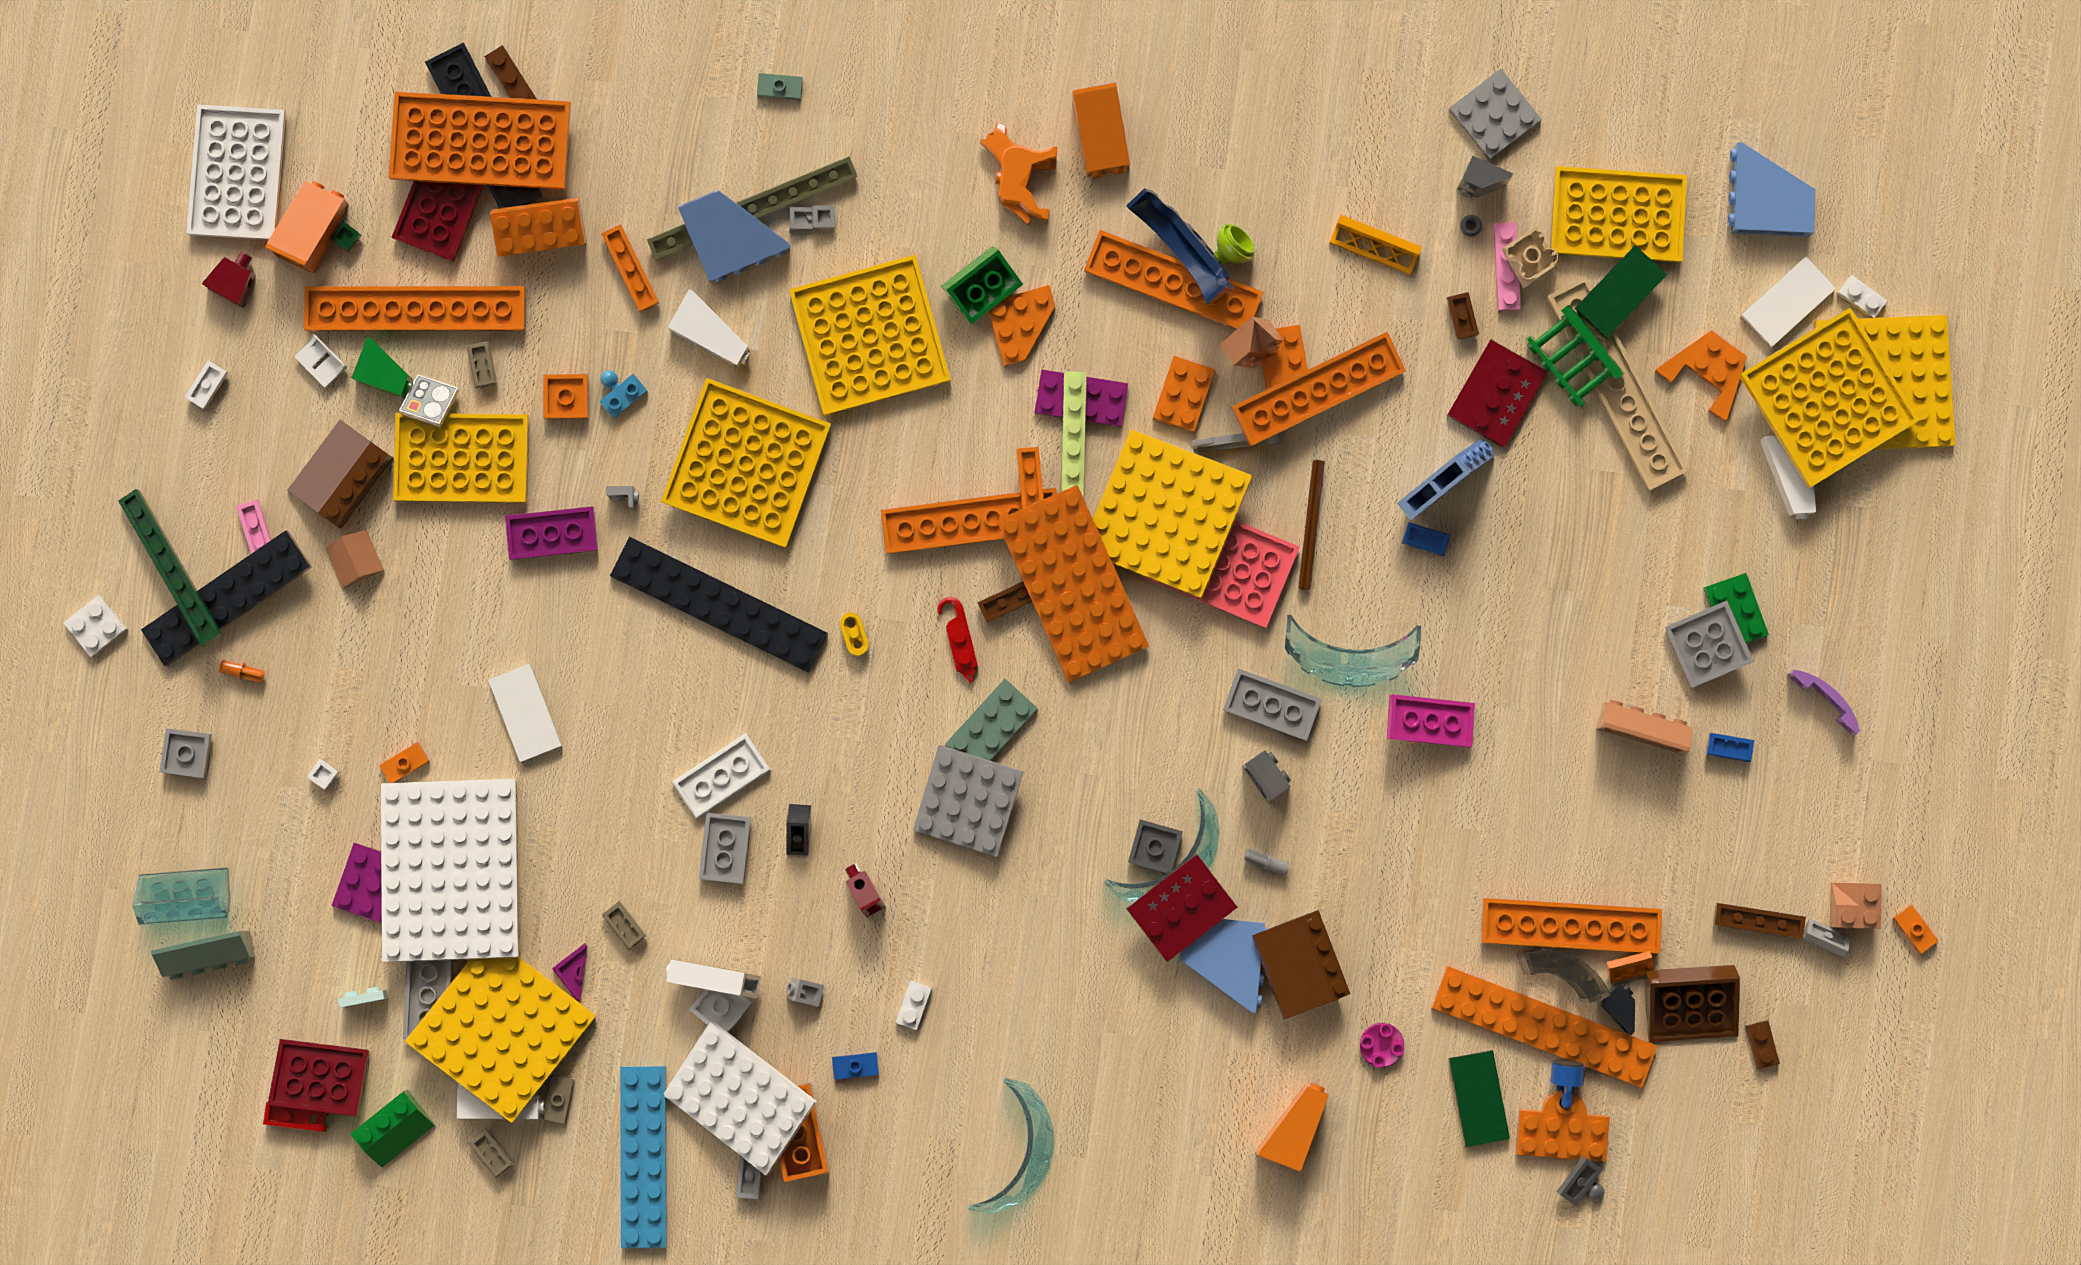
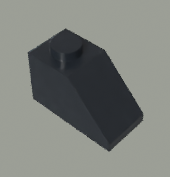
[786,804,811,856]
[1597,983,1635,1035]

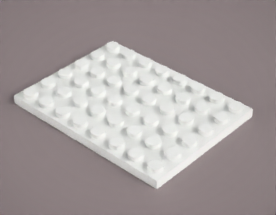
[381,779,519,962]

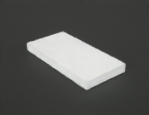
[1741,257,1836,348]
[488,664,562,762]
[672,733,771,819]

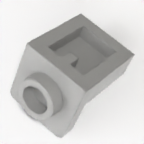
[606,486,639,510]
[786,977,824,1007]

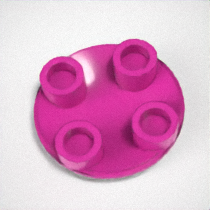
[1360,1023,1405,1068]

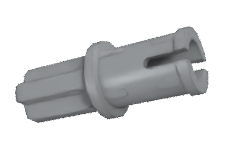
[1244,849,1289,876]

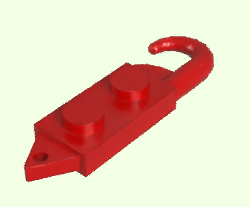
[937,597,978,683]

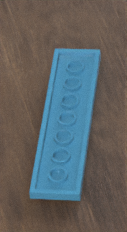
[620,1066,667,1248]

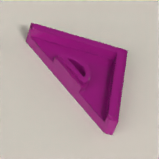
[552,943,588,1001]

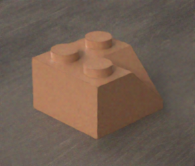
[1219,317,1284,368]
[1830,883,1882,929]

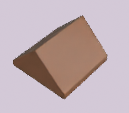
[326,530,384,588]

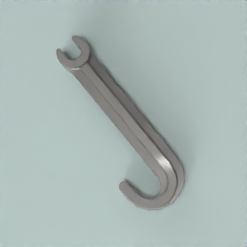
[1190,433,1282,452]

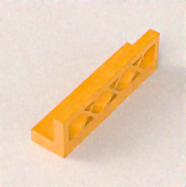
[1329,214,1422,275]

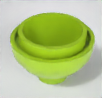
[1214,224,1255,264]

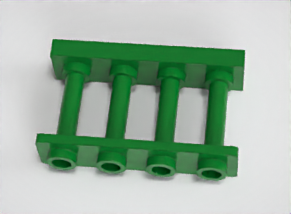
[1526,305,1625,407]

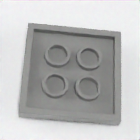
[1449,69,1542,160]
[1665,601,1754,688]

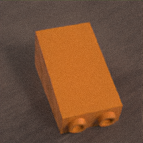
[1072,82,1130,179]
[265,181,348,274]
[1255,1083,1329,1172]

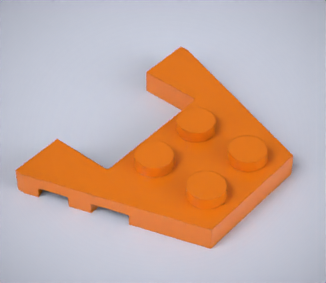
[1654,330,1747,422]

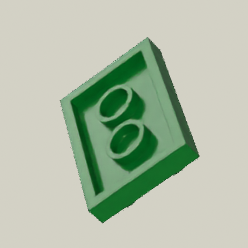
[1703,573,1769,643]

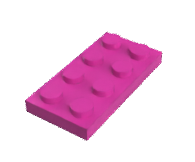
[1387,694,1475,748]

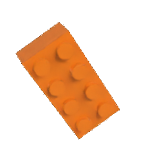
[490,197,587,257]
[779,1082,830,1182]

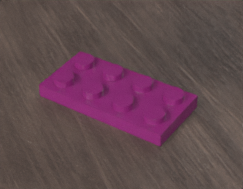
[1034,369,1128,427]
[505,506,598,560]

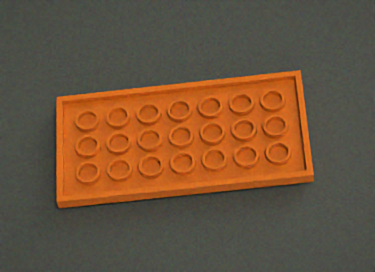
[388,92,571,190]
[996,484,1149,683]

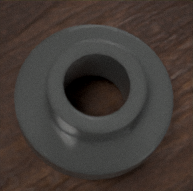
[1460,215,1482,237]

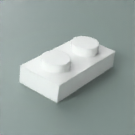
[1837,275,1887,318]
[185,360,228,410]
[896,980,932,1030]

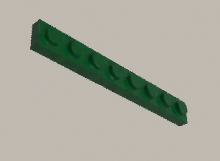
[118,489,223,647]

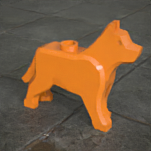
[980,123,1058,226]

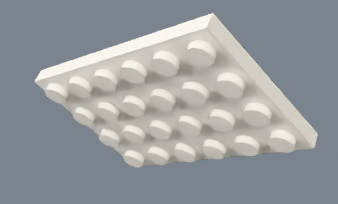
[186,104,286,240]
[664,1021,817,1175]

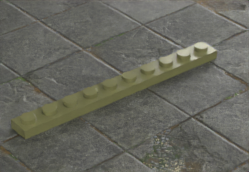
[646,156,858,260]

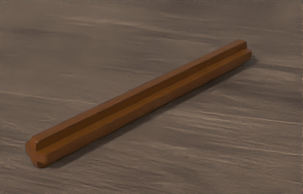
[1298,460,1325,590]

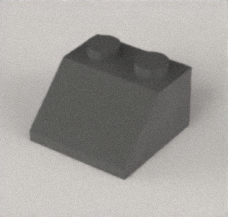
[1457,156,1513,198]
[1242,750,1291,803]

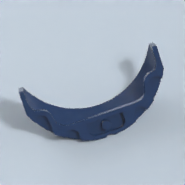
[1126,188,1233,304]

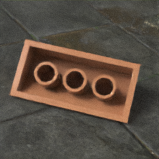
[1596,700,1692,754]

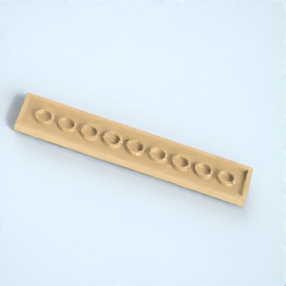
[1546,276,1689,491]

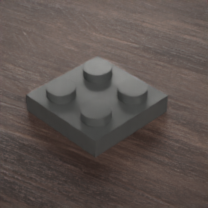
[1128,819,1183,874]

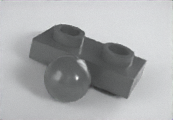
[1556,1156,1605,1206]

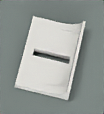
[294,334,347,388]

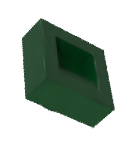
[330,221,362,253]

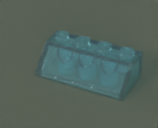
[132,868,230,925]

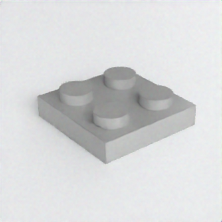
[159,728,212,778]

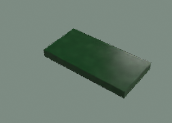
[1574,245,1667,339]
[1448,1050,1510,1147]

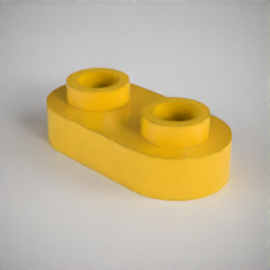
[840,612,869,656]

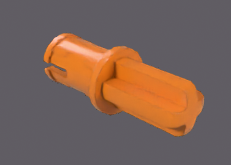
[219,659,265,683]

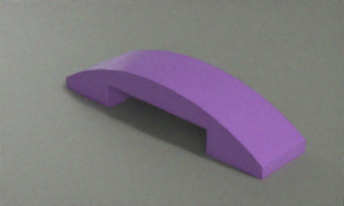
[1787,670,1860,735]

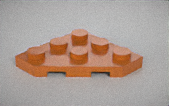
[988,285,1055,367]

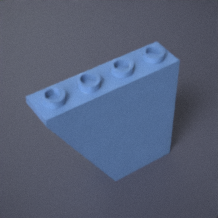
[1727,142,1816,237]
[678,189,791,283]
[1397,439,1495,520]
[1179,919,1268,1013]

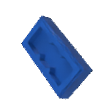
[1401,522,1451,557]
[1706,733,1754,762]
[832,1052,879,1080]

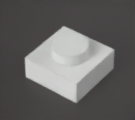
[307,759,339,790]

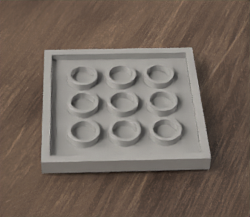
[913,745,1024,857]

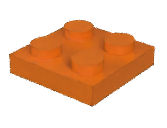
[543,374,589,419]

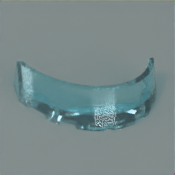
[1285,615,1421,687]
[1103,788,1219,903]
[968,1077,1054,1214]

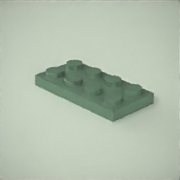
[945,679,1038,760]

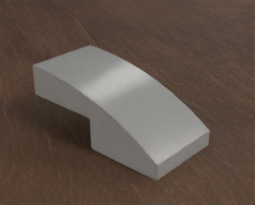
[788,206,835,231]

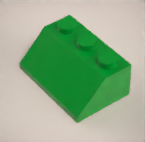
[941,246,1023,324]
[350,1090,435,1167]

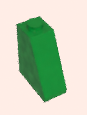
[351,337,413,399]

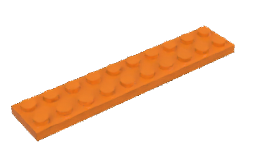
[304,286,526,331]
[1431,966,1657,1088]

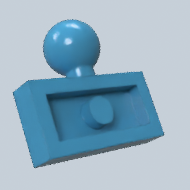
[599,370,648,418]

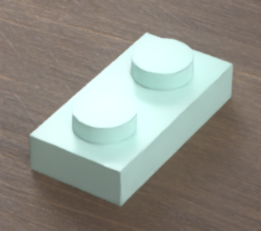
[338,987,388,1007]

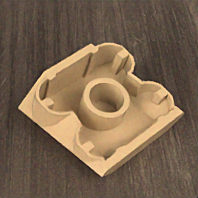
[1502,226,1558,288]

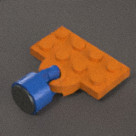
[1516,1060,1610,1161]

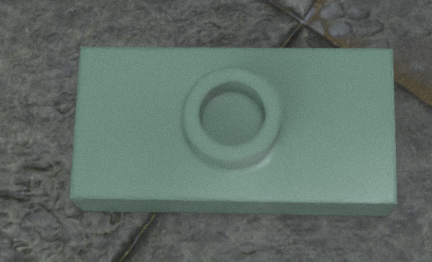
[757,73,803,100]

